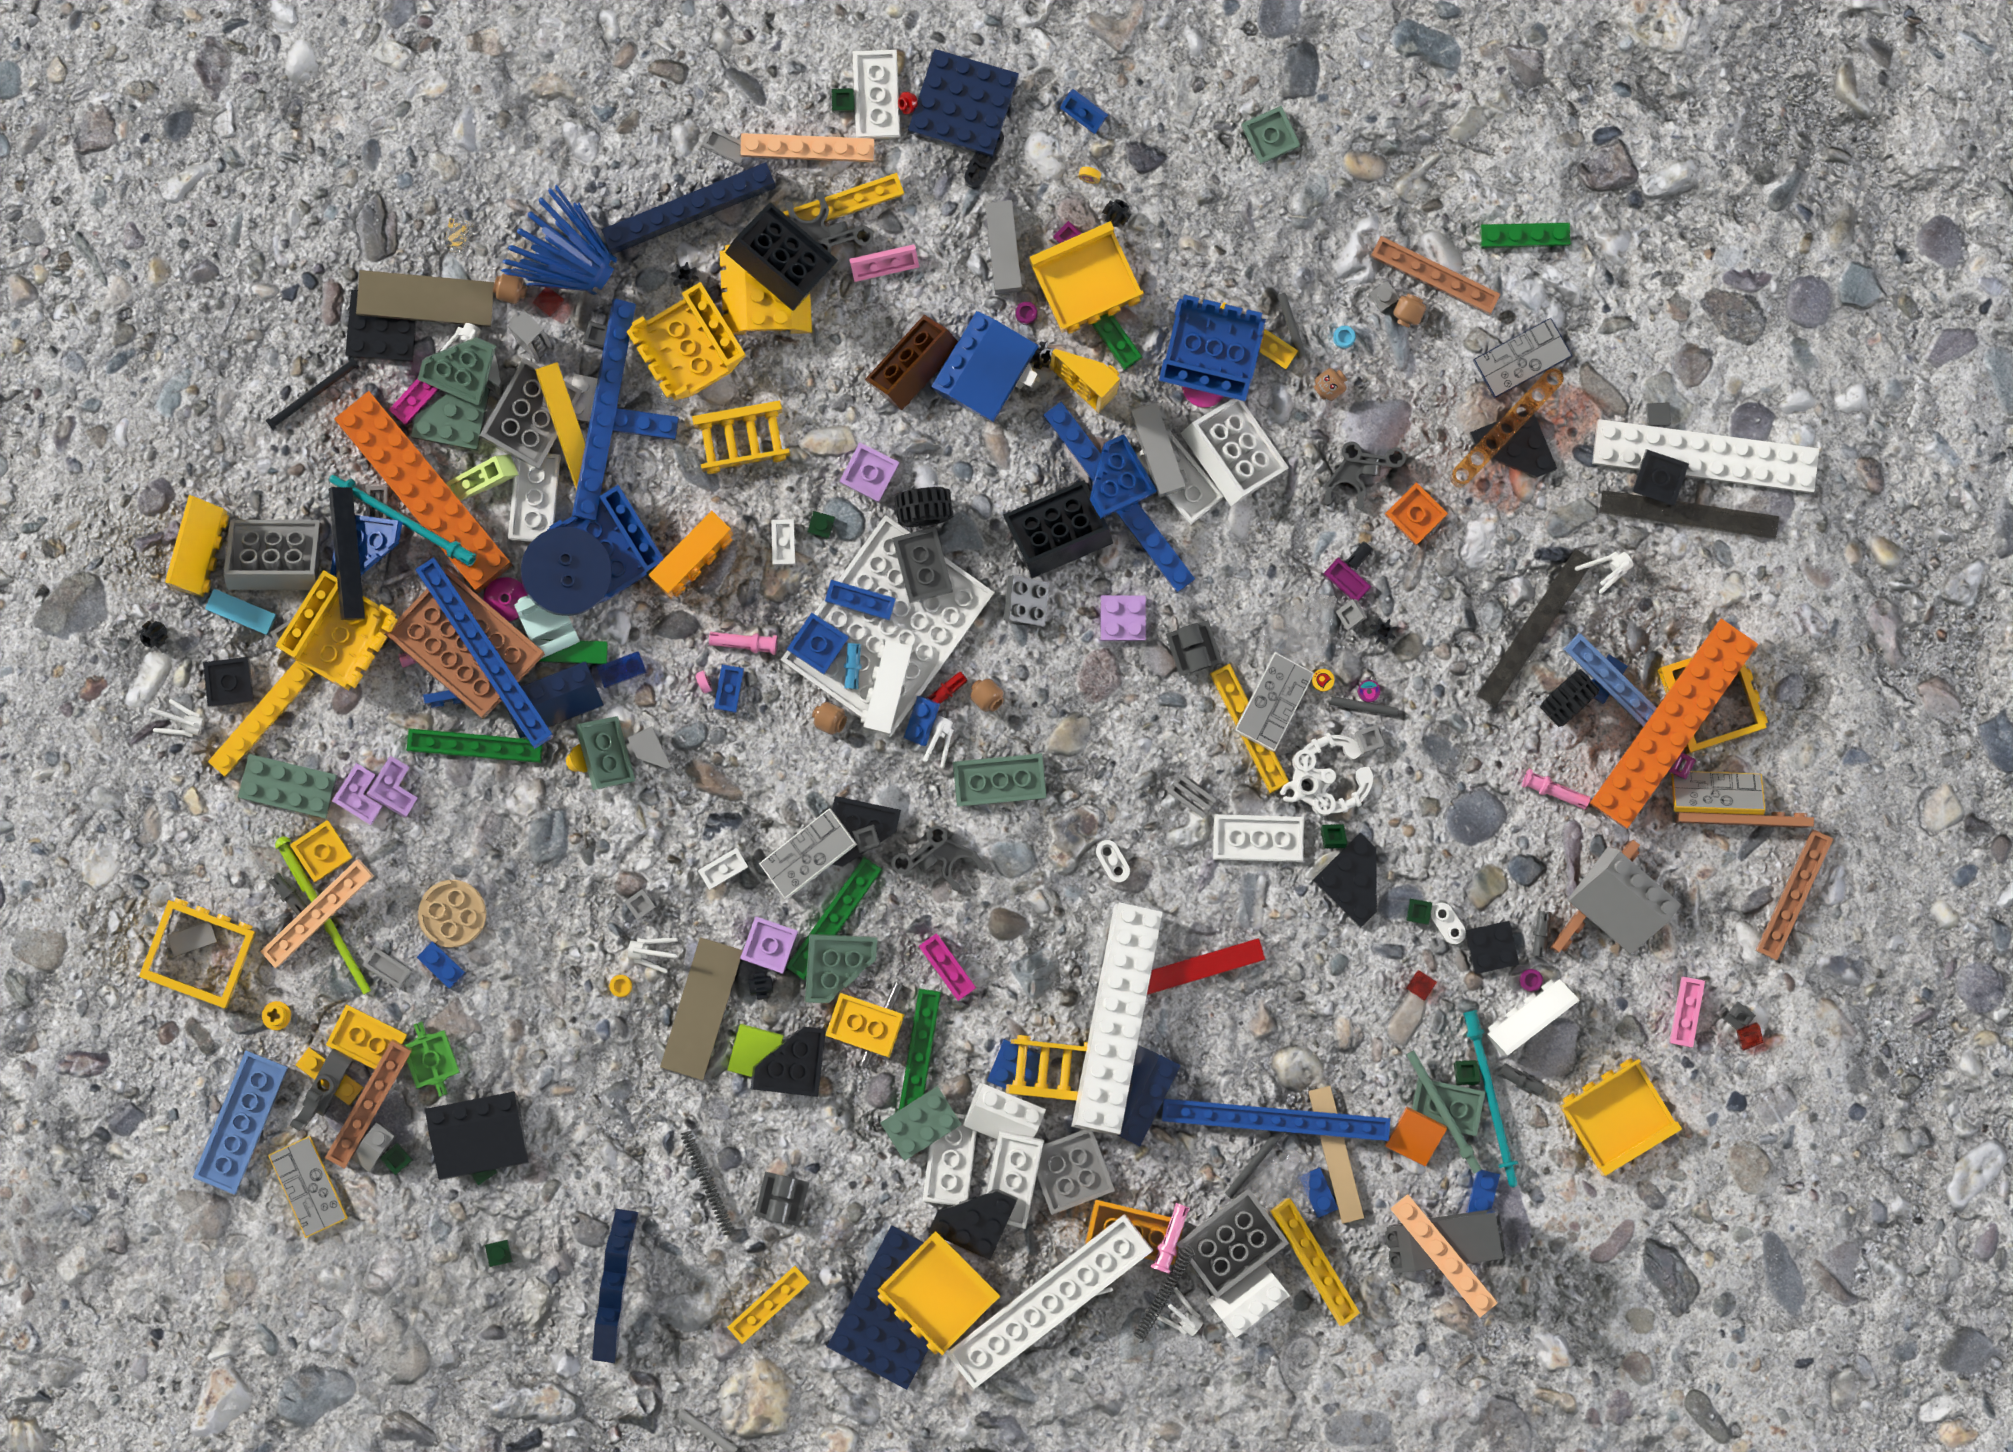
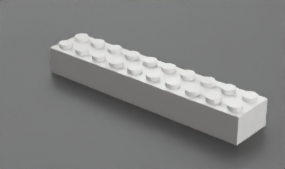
[1071,902,1162,1136]

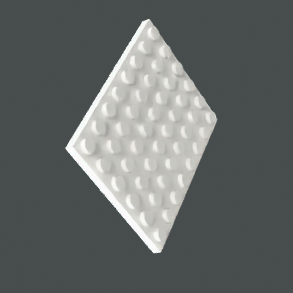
[781,515,995,738]

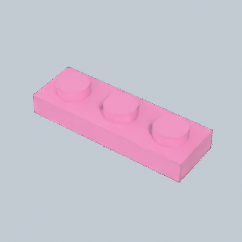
[849,244,919,282]
[1669,977,1705,1048]

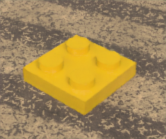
[290,820,353,883]

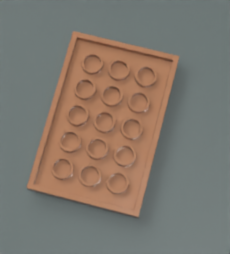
[385,569,545,719]

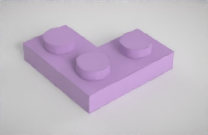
[366,756,417,818]
[332,763,383,825]

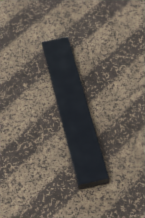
[328,487,365,620]

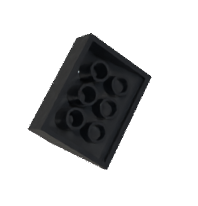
[725,202,838,311]
[1003,480,1113,579]
[425,1091,529,1180]

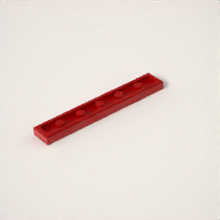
[1147,938,1265,995]

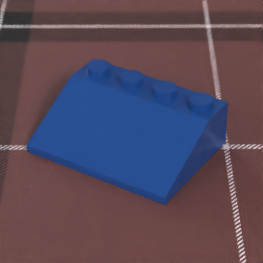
[931,311,1039,422]

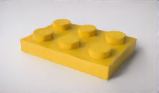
[825,993,904,1058]
[326,1004,408,1069]

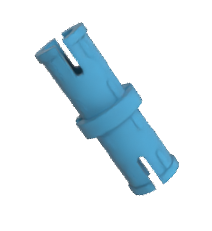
[844,643,862,689]

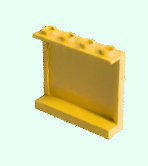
[1029,221,1144,334]
[1559,1058,1682,1176]
[877,1231,1000,1355]

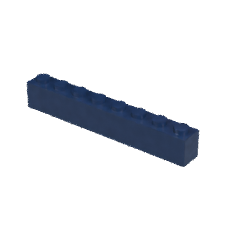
[601,162,776,255]

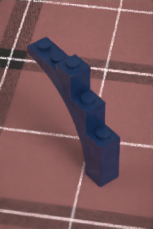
[592,1209,638,1363]

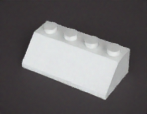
[1485,979,1580,1056]

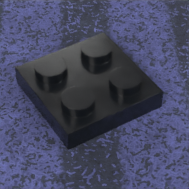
[1631,449,1689,506]
[203,657,254,708]
[1466,921,1519,974]

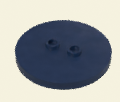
[521,527,612,616]

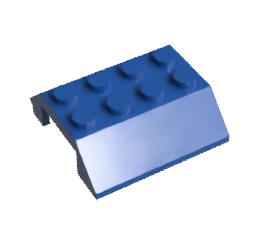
[1159,294,1266,401]
[547,485,664,604]

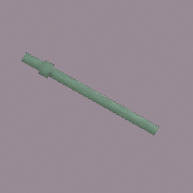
[1406,1050,1482,1174]

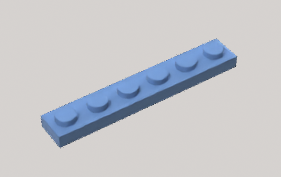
[1563,633,1656,727]

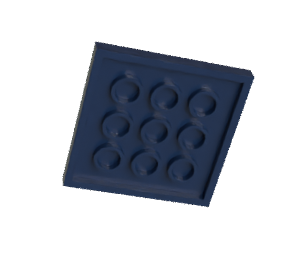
[908,49,1019,158]

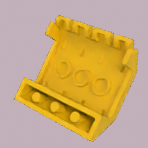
[719,245,812,335]
[627,282,746,400]
[275,570,398,691]

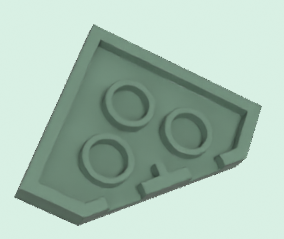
[418,337,496,405]
[411,387,490,451]
[805,934,877,1003]

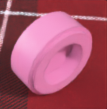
[696,670,713,694]

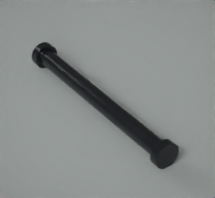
[265,357,360,431]

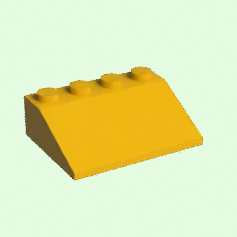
[1050,349,1120,414]
[165,495,229,598]

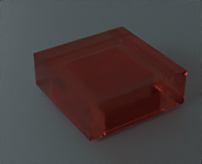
[533,287,564,317]
[1405,970,1437,1001]
[1736,1022,1764,1051]

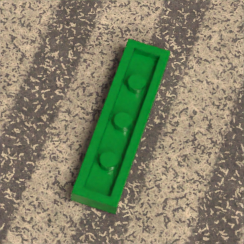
[1480,223,1571,248]

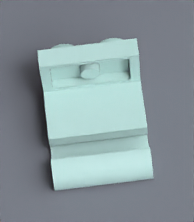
[514,596,580,659]

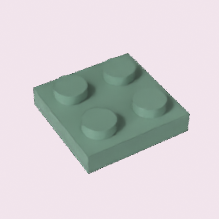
[1241,105,1300,165]

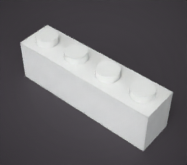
[861,640,913,735]

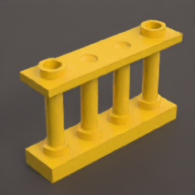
[692,400,790,474]
[1006,1035,1088,1101]

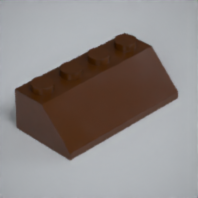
[865,315,958,410]

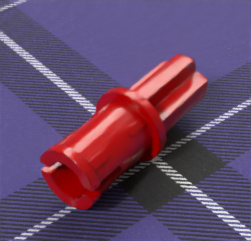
[926,672,968,704]

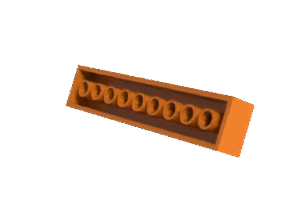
[334,391,513,594]
[1589,618,1758,829]

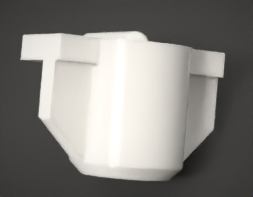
[1015,363,1041,389]

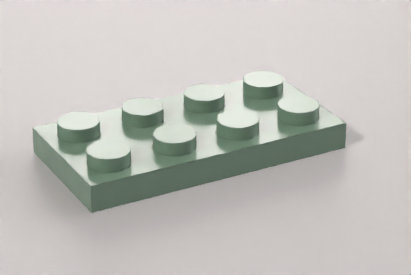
[953,753,1047,807]
[238,754,338,819]

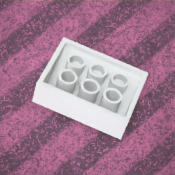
[1180,399,1289,506]

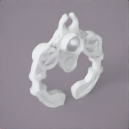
[1280,733,1374,816]

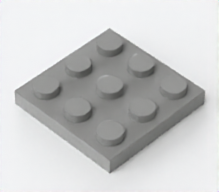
[1037,1130,1115,1215]

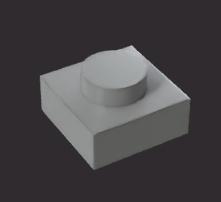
[1368,281,1399,312]
[1336,599,1367,630]
[1354,725,1385,754]
[624,889,656,920]

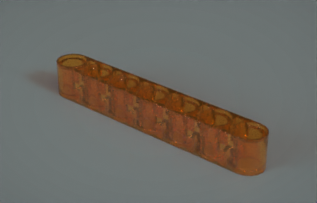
[1450,368,1564,488]

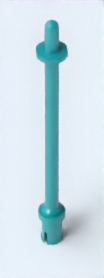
[329,475,477,567]
[1463,1010,1519,1188]

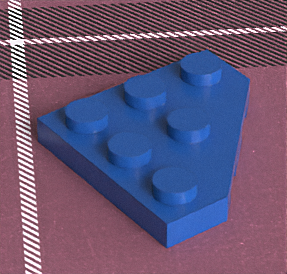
[1090,434,1157,519]
[330,515,403,578]

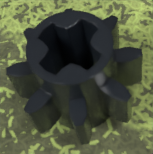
[1102,199,1132,227]
[671,262,699,291]
[1029,341,1054,370]
[1369,618,1397,646]
[139,621,168,649]
[748,972,773,1000]

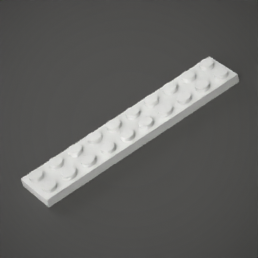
[1592,419,1819,494]
[946,1214,1153,1389]

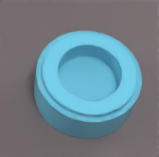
[1333,326,1356,349]

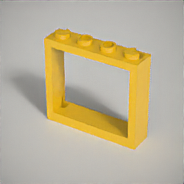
[1658,658,1768,754]
[139,898,256,1008]

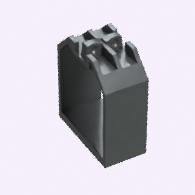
[1385,1208,1506,1273]

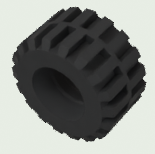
[894,487,954,527]
[1540,669,1600,727]

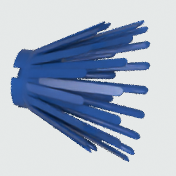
[501,185,617,295]

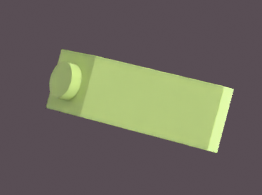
[446,454,519,501]

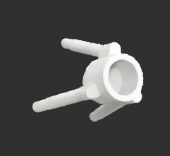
[440,323,481,351]
[1575,552,1633,594]
[149,699,204,738]
[913,715,954,769]
[628,938,678,973]
[1145,1285,1203,1336]

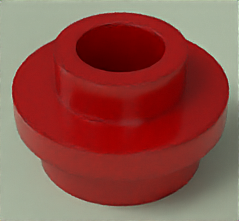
[898,92,918,114]

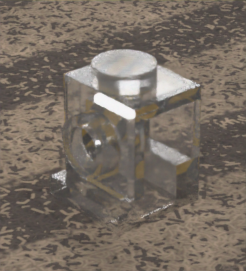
[444,218,474,255]

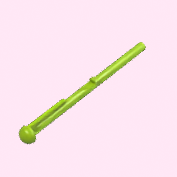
[275,836,371,995]

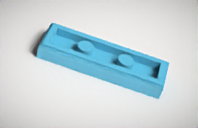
[205,589,277,636]

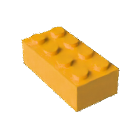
[649,510,733,599]
[1085,1199,1184,1265]

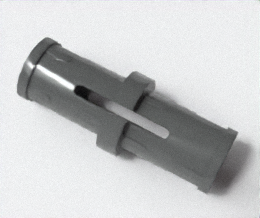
[268,873,307,916]
[1532,911,1552,957]
[1498,1063,1545,1097]

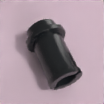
[1346,541,1374,570]

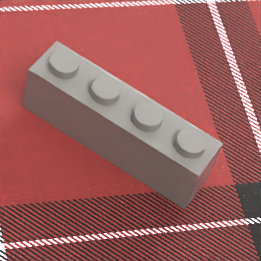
[985,200,1025,294]
[508,311,552,362]
[1130,402,1188,498]

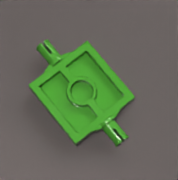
[405,1022,460,1097]

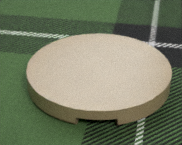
[418,880,487,948]

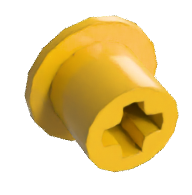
[566,744,588,773]
[262,1001,291,1030]

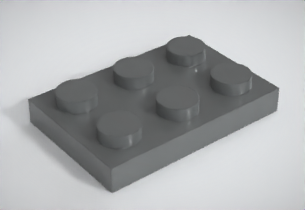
[892,527,953,603]

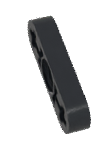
[964,131,1004,189]

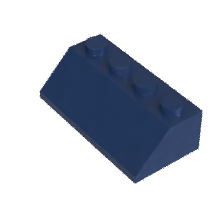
[506,661,604,738]
[1117,1045,1181,1147]

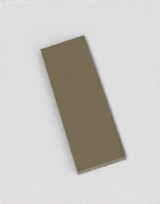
[356,270,494,327]
[660,937,743,1081]

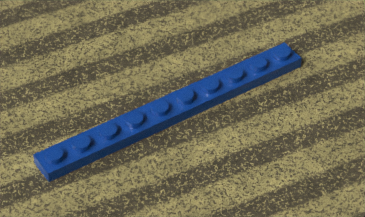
[572,298,636,521]
[1043,402,1195,593]
[415,558,554,749]
[1162,1099,1391,1141]

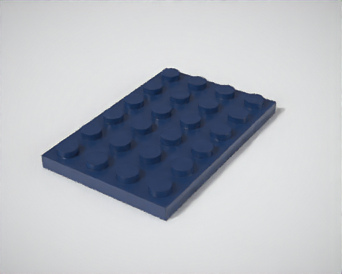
[827,1225,929,1390]

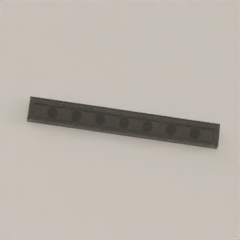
[1599,490,1779,539]
[1476,548,1594,708]

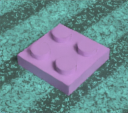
[839,442,899,503]
[1101,595,1146,641]
[740,916,798,974]

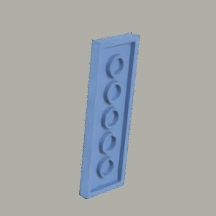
[192,1050,289,1195]

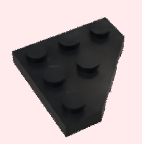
[1469,408,1557,478]
[832,796,901,867]
[1312,832,1377,928]
[750,1027,826,1097]
[928,1189,1018,1260]

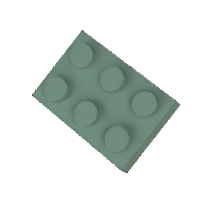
[575,716,635,791]
[1412,1078,1485,1136]
[880,1086,962,1161]

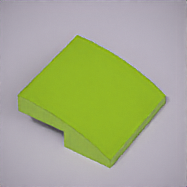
[727,1023,784,1077]

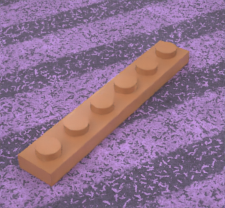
[1370,236,1500,315]
[1675,812,1814,828]
[1755,829,1833,961]
[1549,840,1640,953]
[325,1039,412,1169]

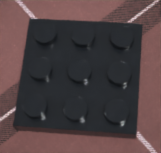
[345,290,417,362]

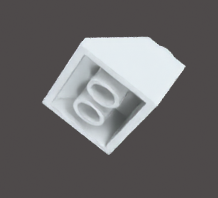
[963,1083,1046,1140]
[1206,1263,1290,1338]

